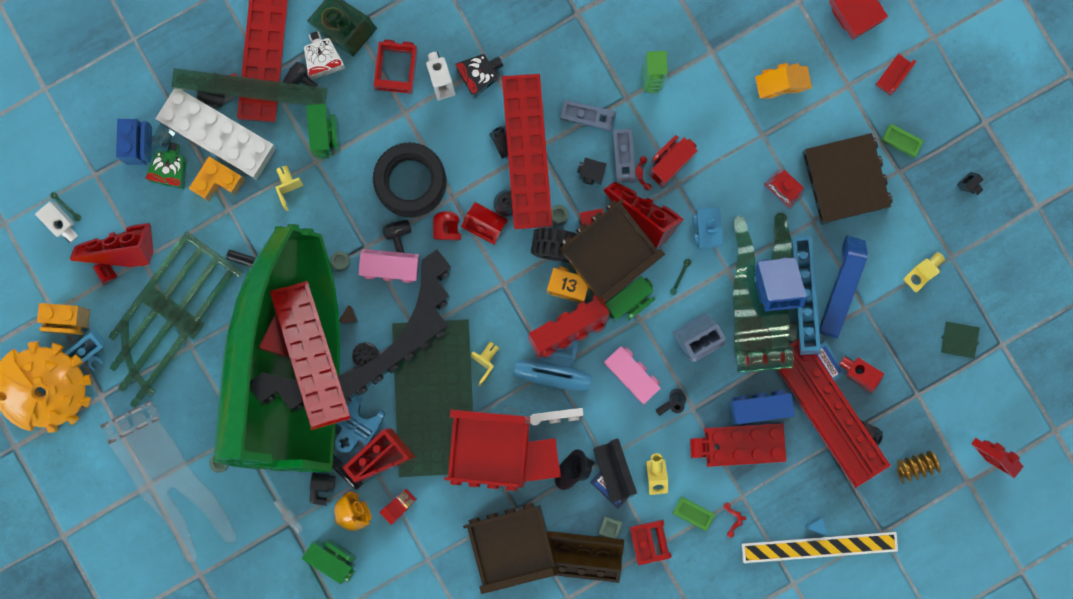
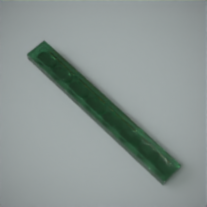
[171,68,328,106]

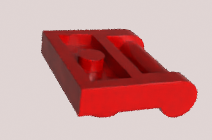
[630,520,672,566]

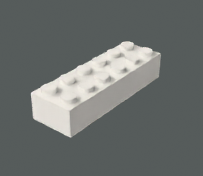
[155,86,277,180]

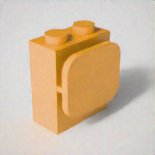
[37,303,90,335]

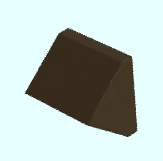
[339,306,358,325]

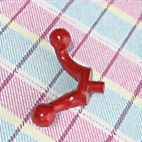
[635,156,652,191]
[723,502,747,538]

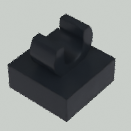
[957,172,984,195]

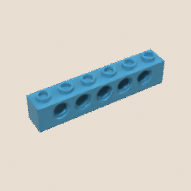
[792,236,821,355]

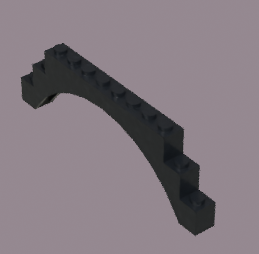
[249,249,451,413]

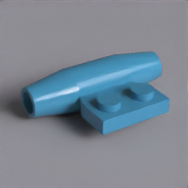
[513,341,591,390]

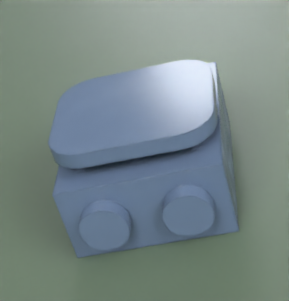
[672,313,726,362]

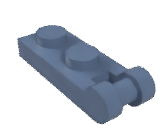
[560,100,616,131]
[613,129,636,183]

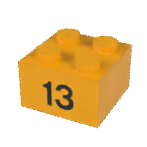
[547,266,588,303]

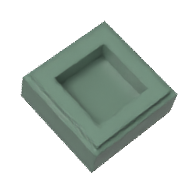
[598,516,623,539]

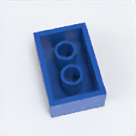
[729,390,795,425]

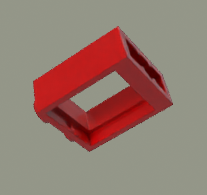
[373,39,418,94]

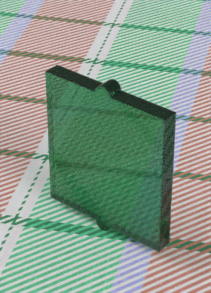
[941,321,980,359]

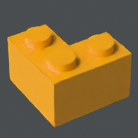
[755,63,812,99]
[189,157,245,202]

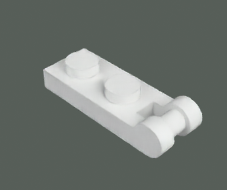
[530,408,583,426]

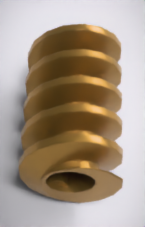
[897,450,941,484]

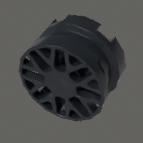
[352,342,380,367]

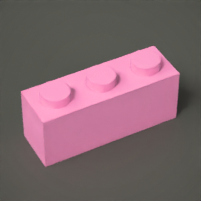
[359,249,420,283]
[604,346,661,405]

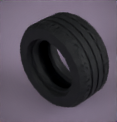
[373,142,447,218]

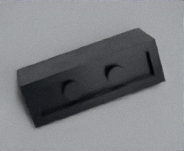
[593,438,637,503]

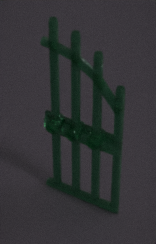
[109,231,243,408]

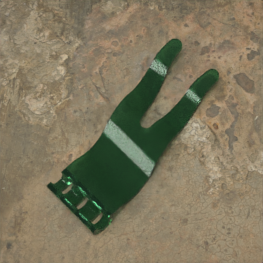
[732,213,794,372]

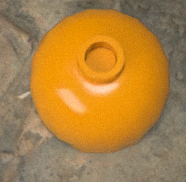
[334,491,372,531]

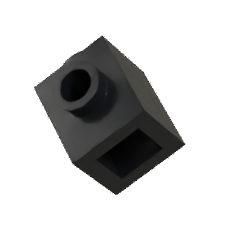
[577,158,607,185]

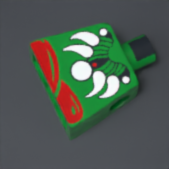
[145,142,187,190]

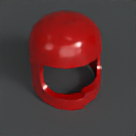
[433,211,462,241]

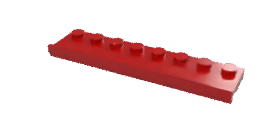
[771,339,891,488]

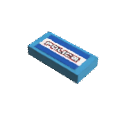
[816,342,845,381]

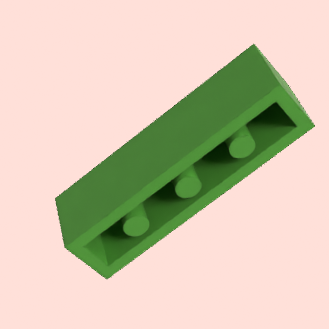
[642,51,668,94]

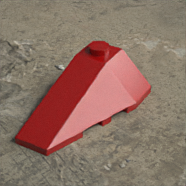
[604,182,684,248]
[70,223,154,267]

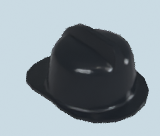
[554,449,594,490]

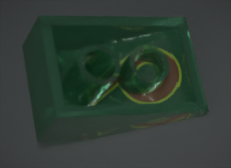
[307,0,377,57]

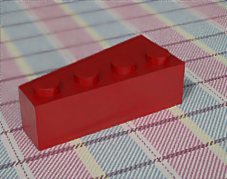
[528,295,610,358]

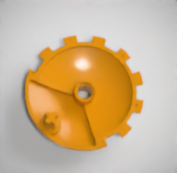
[0,341,92,433]

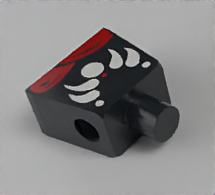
[455,54,504,99]

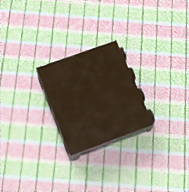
[802,133,893,225]
[559,199,666,304]
[463,503,559,594]

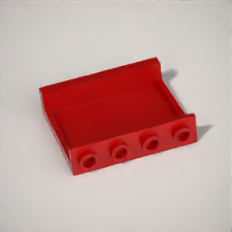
[444,410,530,491]

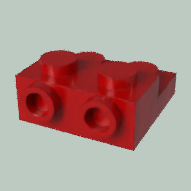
[971,438,1024,479]

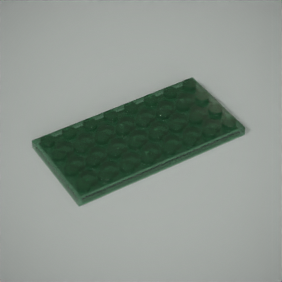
[392,319,473,477]

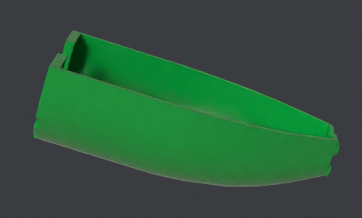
[213,224,340,472]

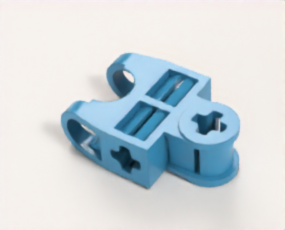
[335,396,385,453]

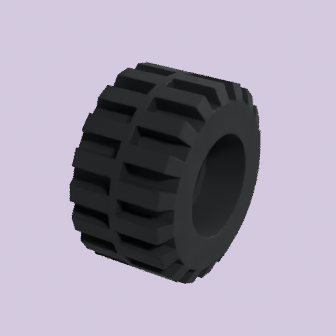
[531,228,577,262]

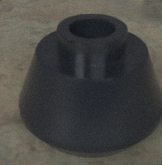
[494,190,513,216]

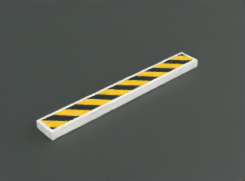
[741,532,898,563]

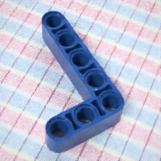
[819,235,868,339]

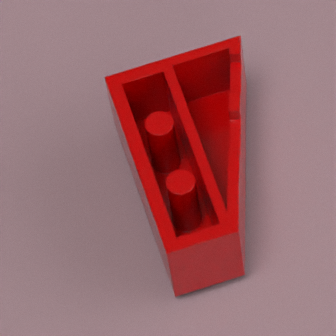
[342,428,416,482]

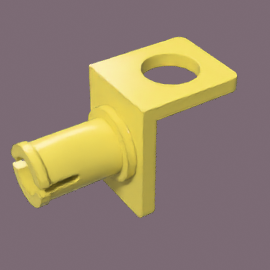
[275,166,303,212]
[903,252,945,292]
[470,342,499,387]
[646,453,668,495]

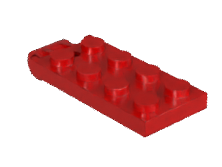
[690,423,786,467]

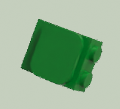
[306,103,341,160]
[605,276,656,322]
[301,539,357,585]

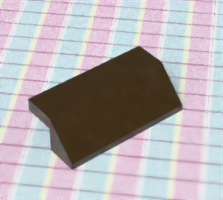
[548,531,624,583]

